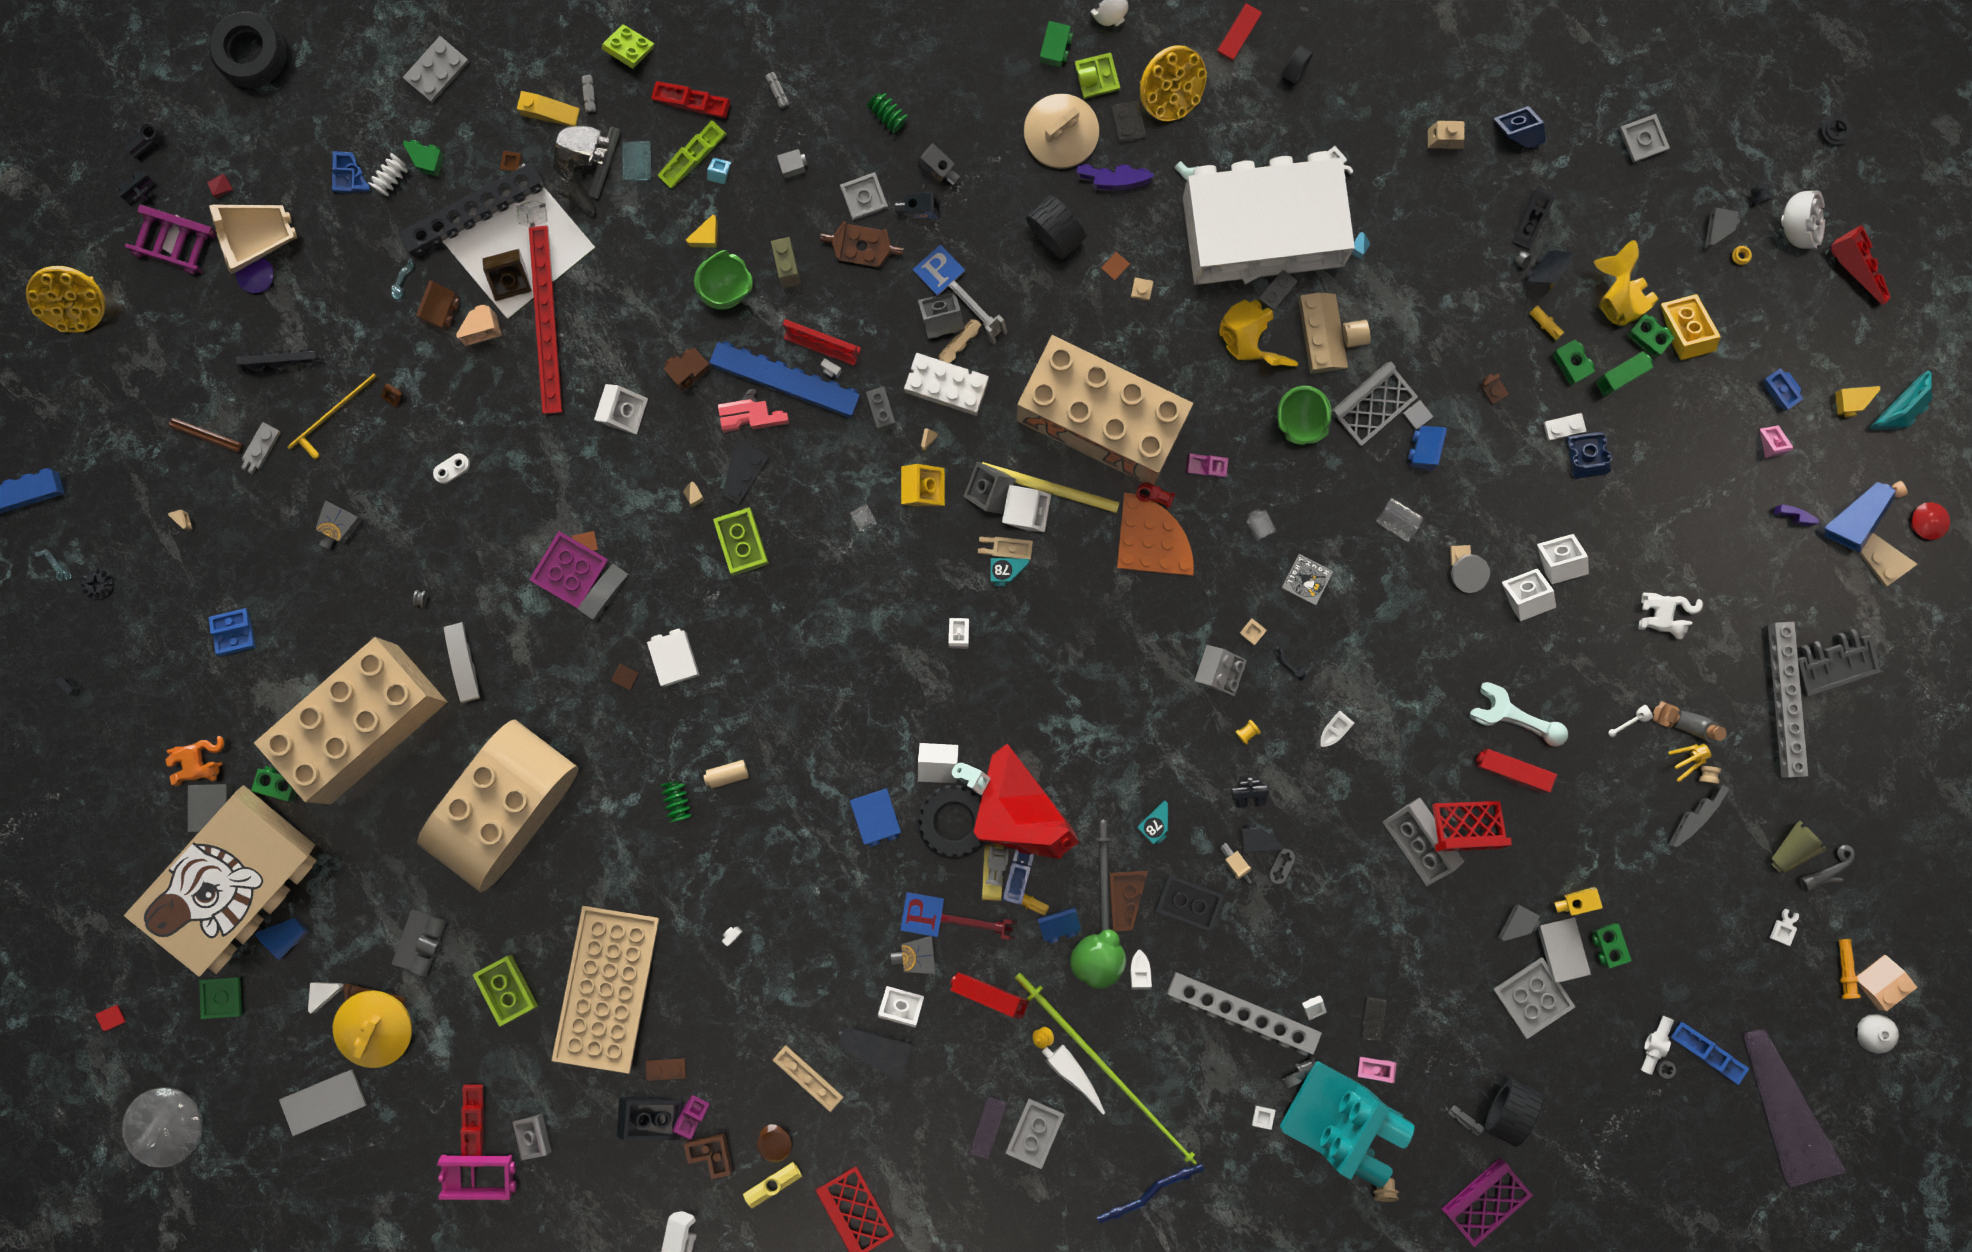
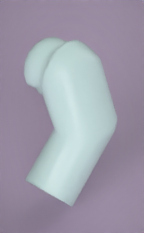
[1174,161,1199,180]

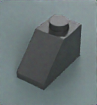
[1705,208,1740,250]
[1497,904,1540,941]

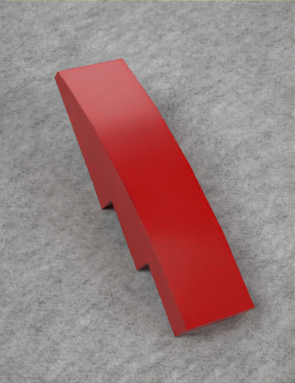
[651,81,731,119]
[460,1085,484,1167]

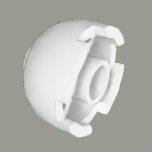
[1090,0,1129,26]
[1857,1014,1899,1054]

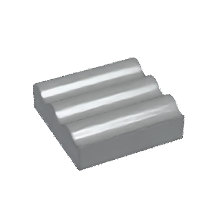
[1403,400,1433,430]

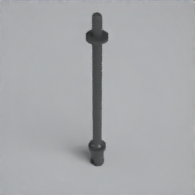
[1095,819,1112,931]

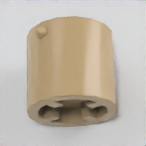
[1342,320,1370,348]

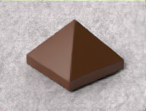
[381,383,402,408]

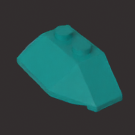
[1870,370,1932,430]

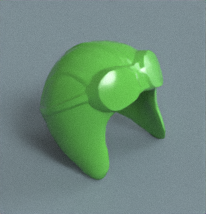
[694,250,753,309]
[1278,386,1332,445]

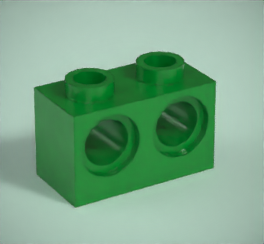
[1626,314,1675,359]
[251,766,296,802]
[1592,923,1632,968]

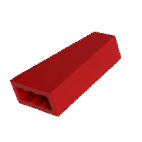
[1476,749,1557,793]
[950,972,1030,1019]

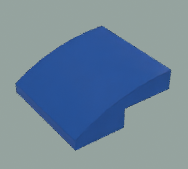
[209,608,256,657]

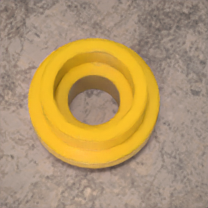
[1732,246,1752,265]

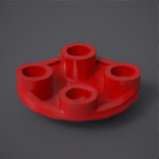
[1911,502,1950,540]

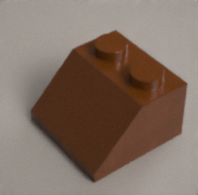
[416,280,460,331]

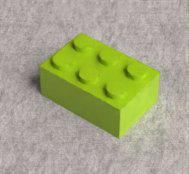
[713,507,769,576]
[473,955,539,1027]

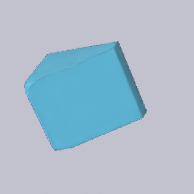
[707,158,731,184]

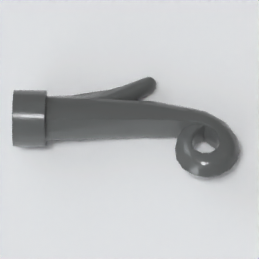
[1799,845,1855,892]

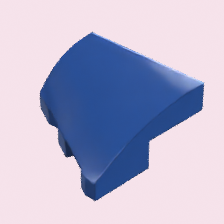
[332,151,370,193]
[255,917,309,960]

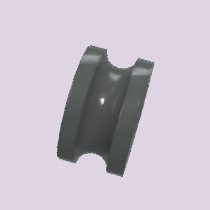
[413,590,427,608]
[1656,1060,1676,1079]

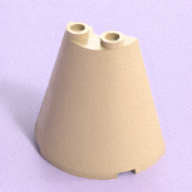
[209,205,297,274]

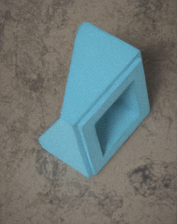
[1352,232,1370,259]

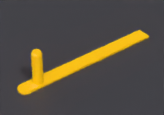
[288,374,377,459]

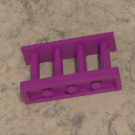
[125,205,216,275]

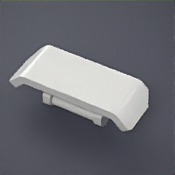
[661,1211,697,1252]

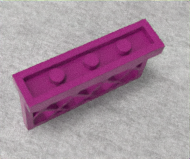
[1442,1158,1533,1247]

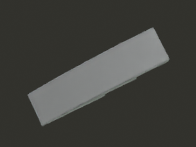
[443,622,480,703]

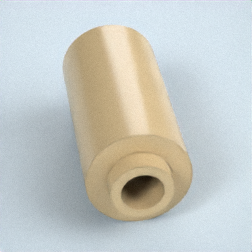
[703,760,749,789]

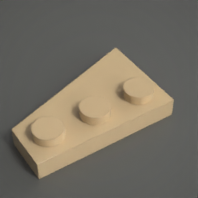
[1858,533,1917,587]

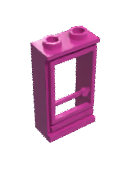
[437,1155,516,1200]

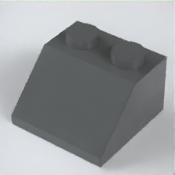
[918,291,965,339]
[963,462,1016,514]

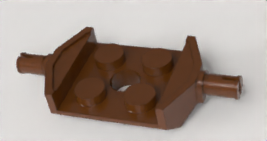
[820,221,904,268]

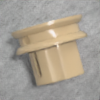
[1373,1178,1399,1202]

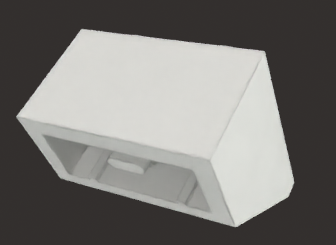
[1002,485,1051,532]

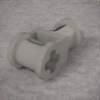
[985,846,1010,886]

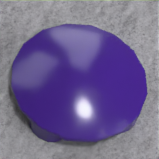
[236,258,274,293]

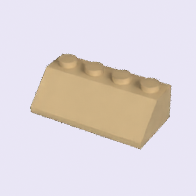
[1298,293,1348,374]

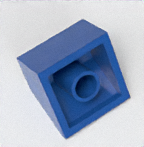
[1408,426,1447,471]
[1037,907,1081,944]

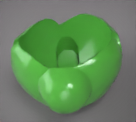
[1070,929,1126,989]

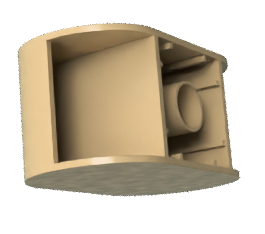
[417,720,578,892]

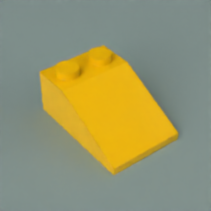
[1661,294,1721,360]

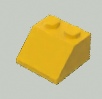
[901,464,945,506]

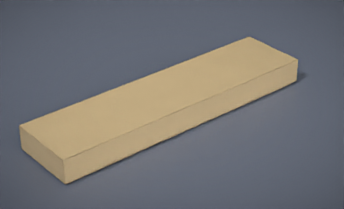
[773,1045,843,1112]

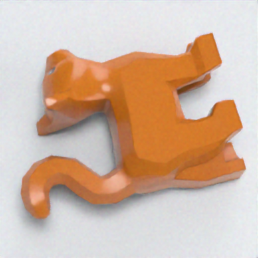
[165,736,224,786]

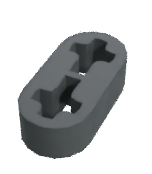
[1269,849,1295,884]

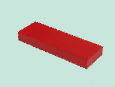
[1217,3,1262,61]

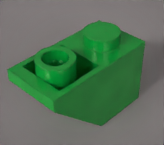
[403,140,445,176]

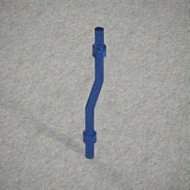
[1097,1163,1205,1224]

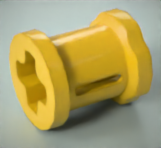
[1235,720,1261,745]

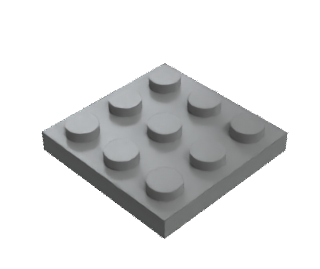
[1493,957,1575,1039]

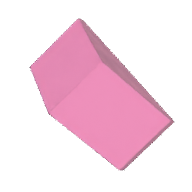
[1760,425,1793,458]

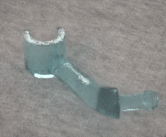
[391,258,414,299]
[35,549,71,581]

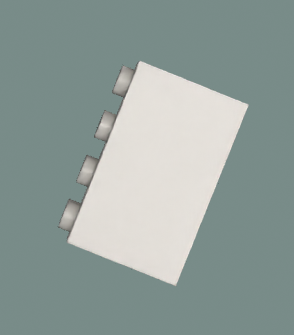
[1183,151,1355,285]

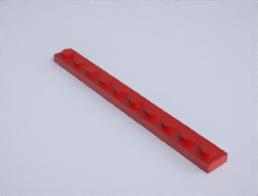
[528,226,563,415]

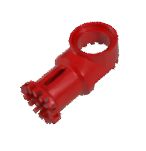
[1136,482,1175,509]

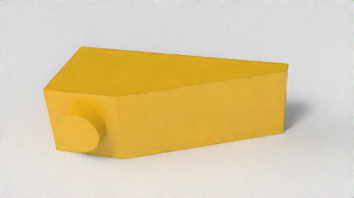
[517,91,580,127]

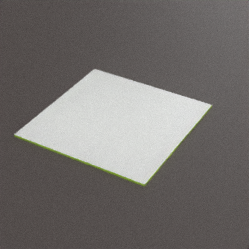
[440,163,595,319]

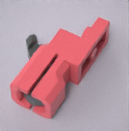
[718,389,790,433]

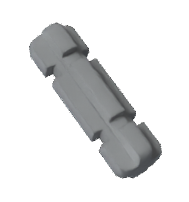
[766,72,789,108]
[582,75,596,113]

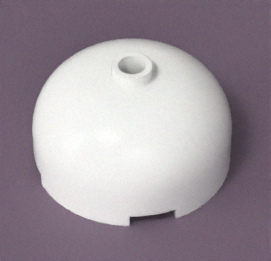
[1781,191,1825,249]

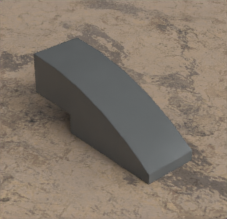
[577,564,629,621]

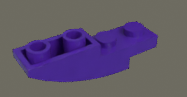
[1076,164,1154,191]

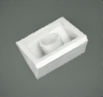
[918,743,958,784]
[878,986,924,1027]

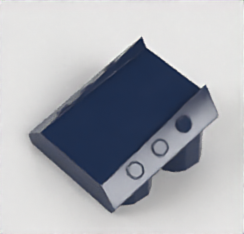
[1567,431,1612,479]

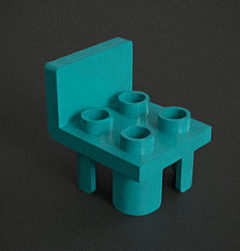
[1280,1061,1414,1188]

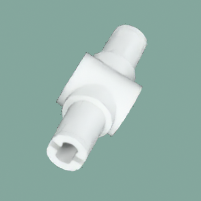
[1641,1016,1674,1075]

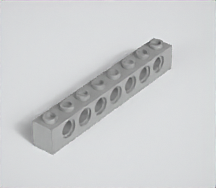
[1768,622,1808,778]
[1167,972,1322,1056]

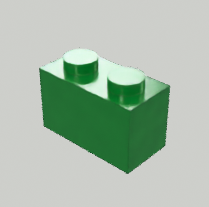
[1040,21,1073,67]

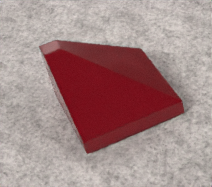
[207,173,233,199]

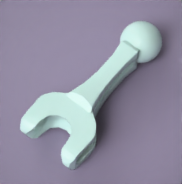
[1469,682,1568,747]

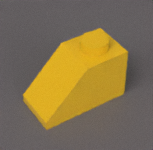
[1835,386,1880,417]

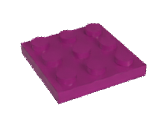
[529,531,609,608]

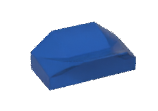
[1763,368,1803,411]

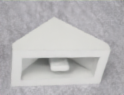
[949,618,969,649]
[308,982,344,1014]

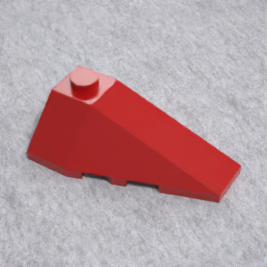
[1831,225,1891,305]

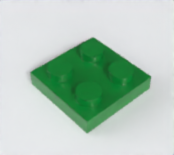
[199,977,242,1019]

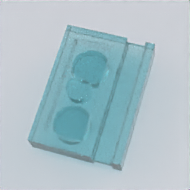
[622,141,651,181]

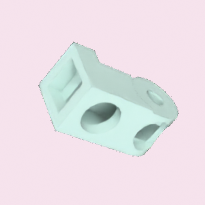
[952,763,991,795]

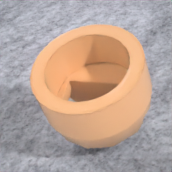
[1892,481,1908,498]

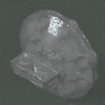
[122,1088,202,1167]

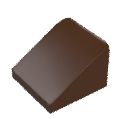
[611,664,639,690]

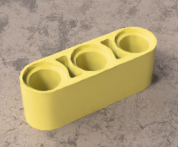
[982,844,1004,901]

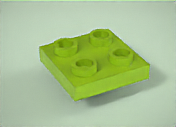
[602,24,654,68]
[1074,53,1120,99]

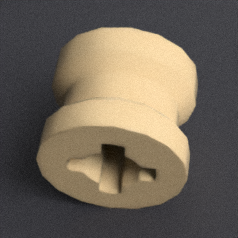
[1699,766,1721,784]

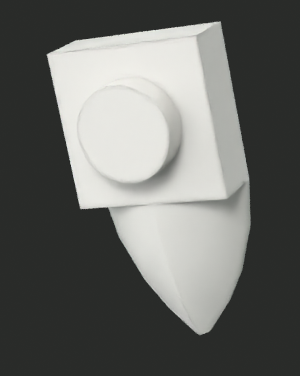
[1321,711,1354,747]
[1130,950,1152,989]

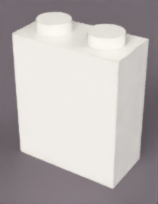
[647,629,700,687]

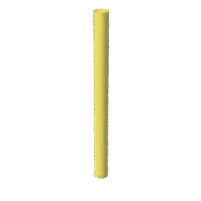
[982,462,1120,513]

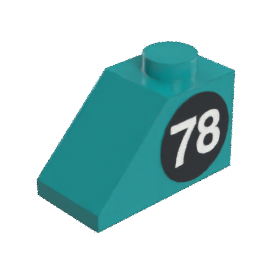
[991,558,1029,587]
[1137,801,1168,844]

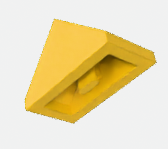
[686,214,718,248]

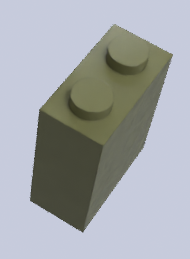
[771,237,801,288]

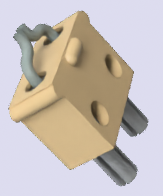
[1220,843,1252,884]

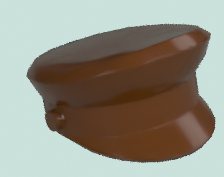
[757,1124,792,1162]

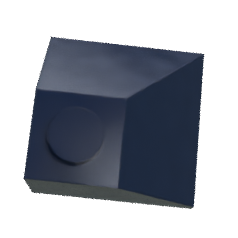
[1494,106,1546,148]

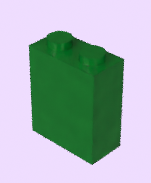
[1595,351,1654,397]

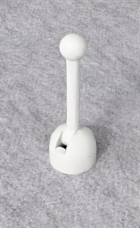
[1609,705,1653,737]

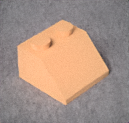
[456,305,502,346]
[1857,955,1917,1011]

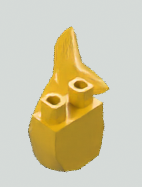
[1594,240,1659,326]
[1219,299,1298,366]

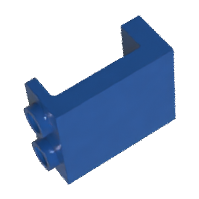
[850,788,902,847]

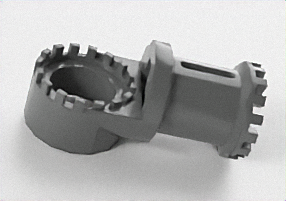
[1282,1055,1316,1089]

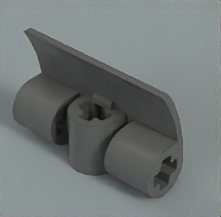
[392,909,447,977]

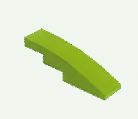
[658,121,726,188]

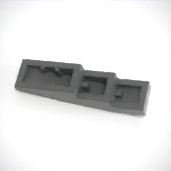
[1668,785,1729,848]

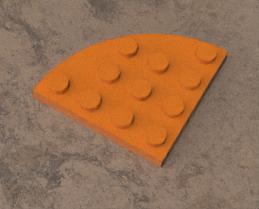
[1117,492,1194,576]

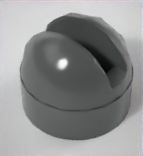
[1515,251,1532,268]

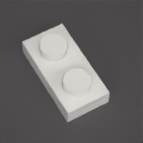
[1543,413,1586,441]

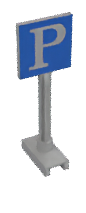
[913,245,1008,345]

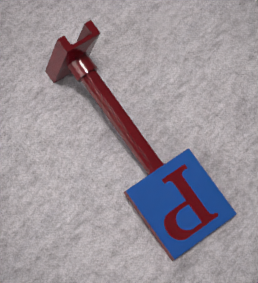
[900,892,1018,940]

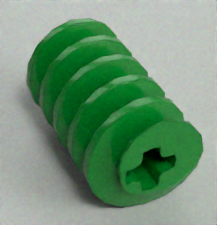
[867,93,908,134]
[660,781,692,823]

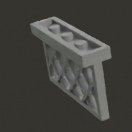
[1332,362,1418,446]

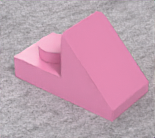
[1358,1057,1397,1083]

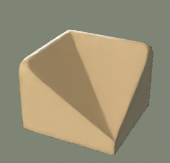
[683,481,704,507]

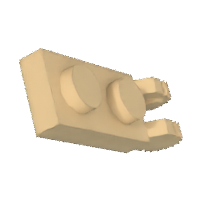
[939,319,981,363]
[978,537,1033,561]

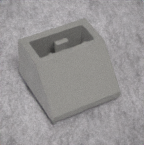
[1195,645,1247,696]

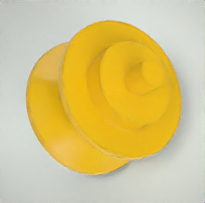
[1033,1027,1054,1049]

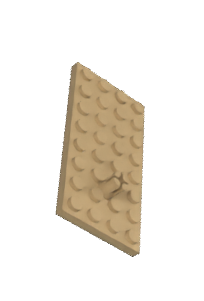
[552,906,660,1074]

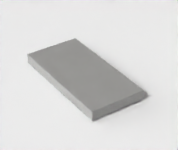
[279,1069,367,1136]

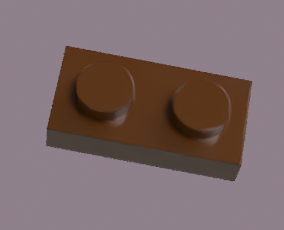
[646,1058,687,1081]

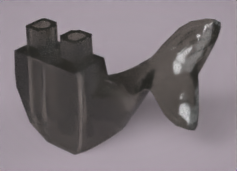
[553,126,610,216]

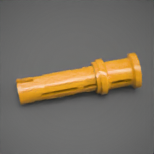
[1838,939,1861,999]

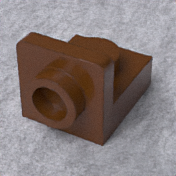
[1479,373,1509,405]

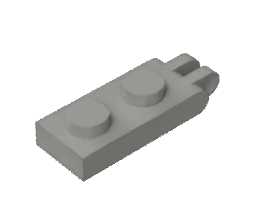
[241,422,281,474]

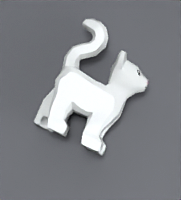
[1638,593,1703,639]

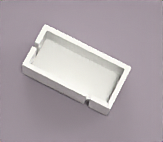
[904,353,989,416]

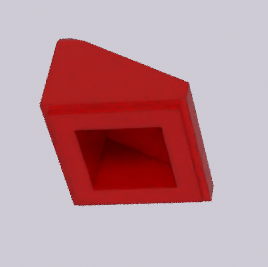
[96,1005,126,1032]

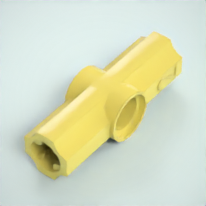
[743,1162,802,1209]

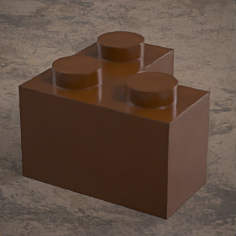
[663,347,711,392]
[684,1133,733,1179]

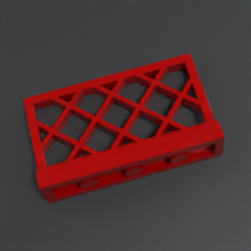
[783,319,861,367]
[1432,801,1512,852]
[815,1166,895,1252]

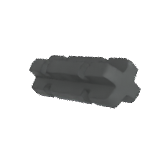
[1448,1105,1484,1136]

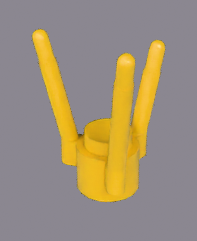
[1668,743,1711,782]

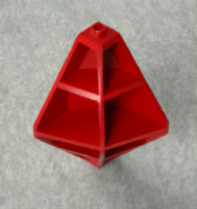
[974,744,1079,859]

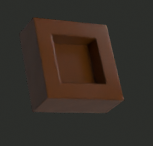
[500,151,523,172]

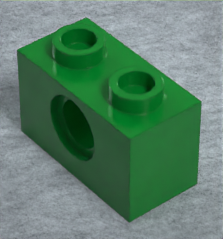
[1552,339,1595,386]

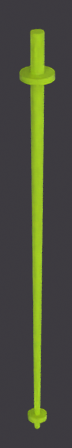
[1014,973,1197,1165]

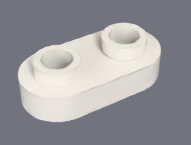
[433,454,470,484]

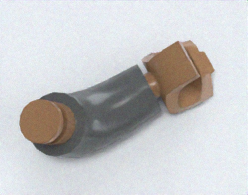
[1653,701,1726,742]

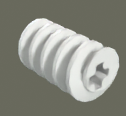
[367,153,408,196]

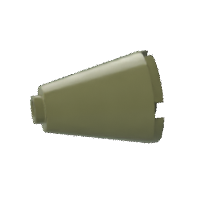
[1771,820,1828,873]

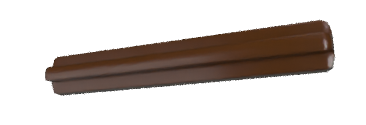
[169,418,242,453]

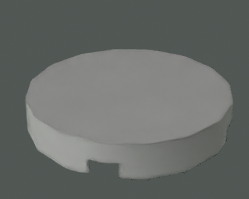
[1451,554,1490,593]

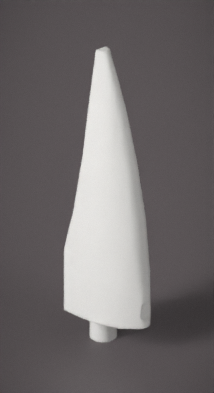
[1041,1045,1105,1115]

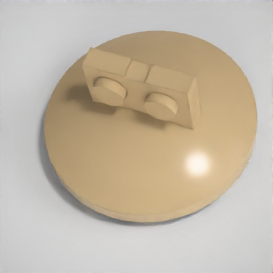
[1024,94,1099,169]

